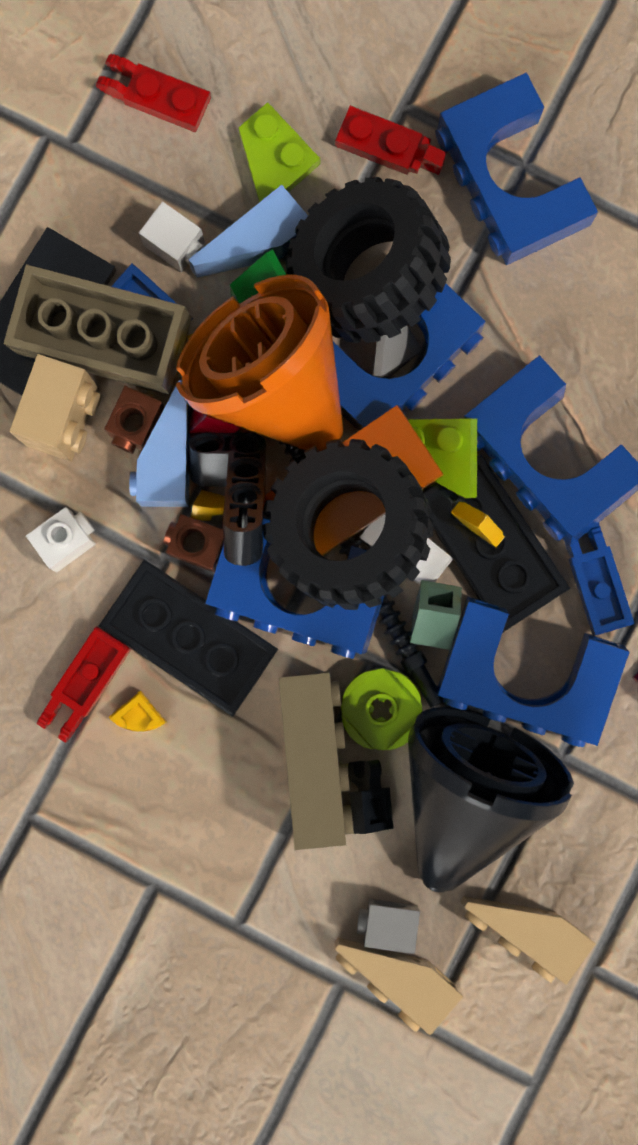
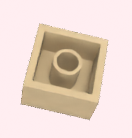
[9,354,101,462]

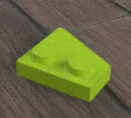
[239,102,321,202]
[408,418,477,498]

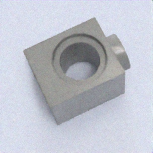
[357,899,420,954]

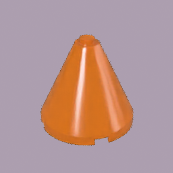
[176,275,343,451]

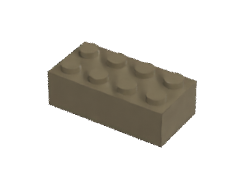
[3,264,192,395]
[279,673,354,850]

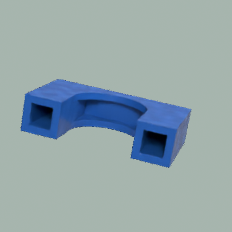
[435,72,598,266]
[333,284,486,431]
[464,355,638,547]
[205,518,385,659]
[437,596,630,747]

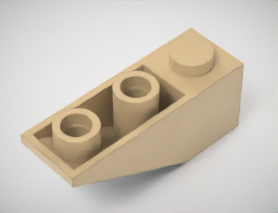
[460,896,596,985]
[334,937,463,1035]

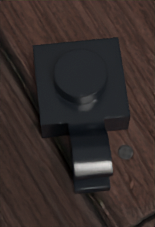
[348,760,394,834]

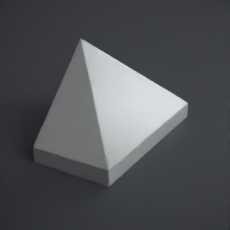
[373,326,423,379]

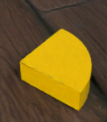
[191,490,225,521]
[451,501,505,547]
[109,691,167,732]

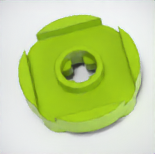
[341,668,423,750]

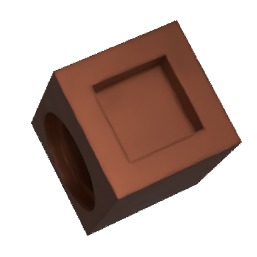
[104,386,165,454]
[163,514,224,573]

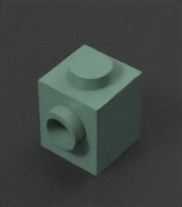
[410,580,462,650]

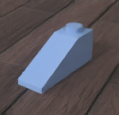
[188,185,308,278]
[129,380,190,507]

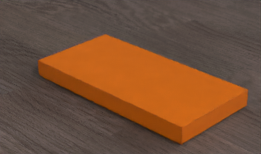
[265,405,444,556]

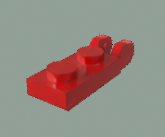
[96,54,211,132]
[36,626,132,743]

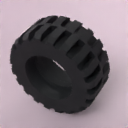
[286,177,451,343]
[263,439,433,610]

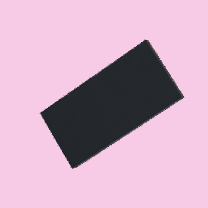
[0,227,117,396]
[423,454,571,632]
[99,559,279,717]

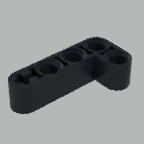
[188,432,266,566]

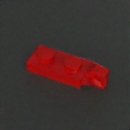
[335,105,447,175]

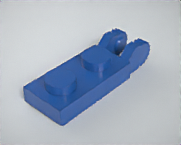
[564,523,634,636]

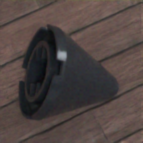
[408,707,574,892]

